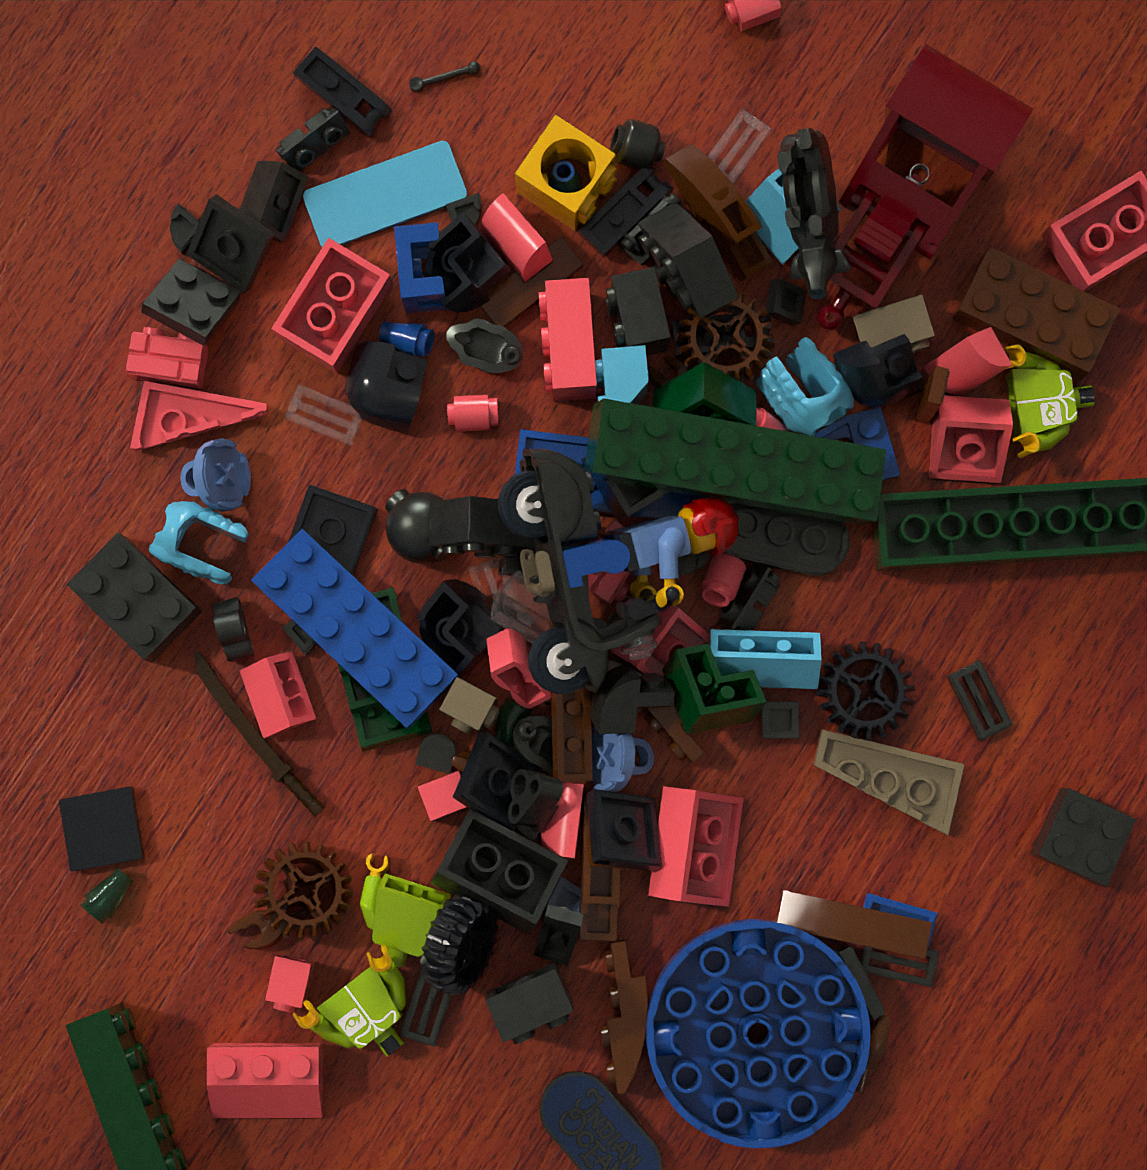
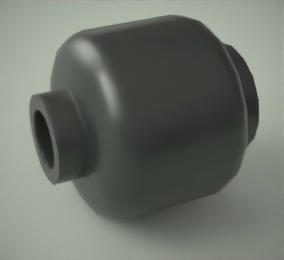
[610,119,665,170]

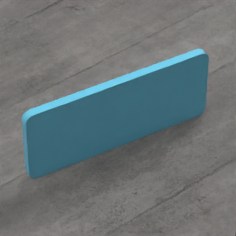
[303,141,467,247]

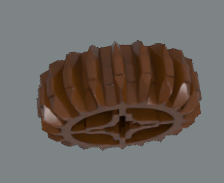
[676,292,775,383]
[253,841,353,942]

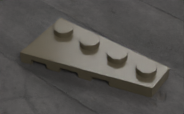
[813,730,965,835]

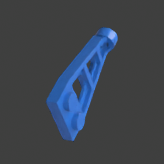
[815,407,900,481]

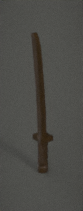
[195,652,325,817]

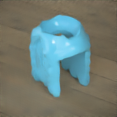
[755,337,854,436]
[149,501,249,584]

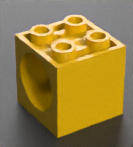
[515,115,617,231]

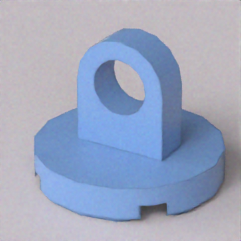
[180,438,251,512]
[592,726,654,792]

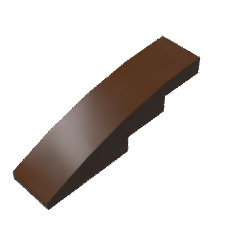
[777,890,932,959]

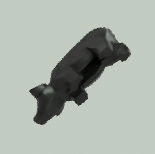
[777,128,851,299]

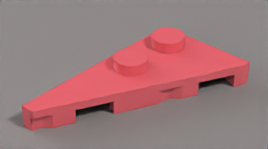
[130,381,269,451]

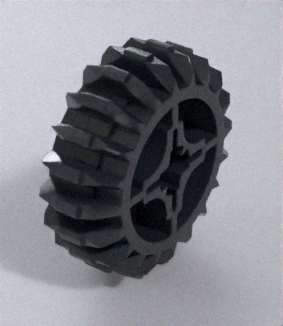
[816,642,915,740]
[420,894,499,995]

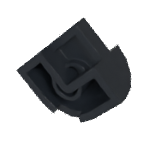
[423,212,511,313]
[833,334,924,408]
[345,341,428,434]
[417,579,507,678]

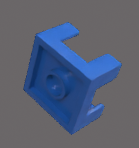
[394,222,448,314]

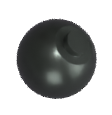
[385,489,450,564]

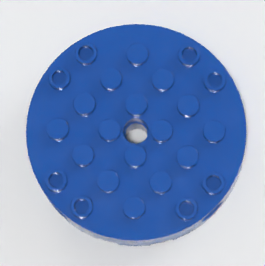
[645,919,870,1148]

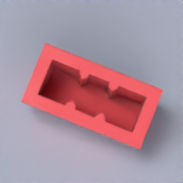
[481,193,553,282]
[924,327,1012,395]
[239,651,316,739]
[540,782,584,858]

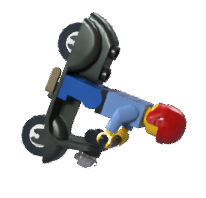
[498,449,739,694]

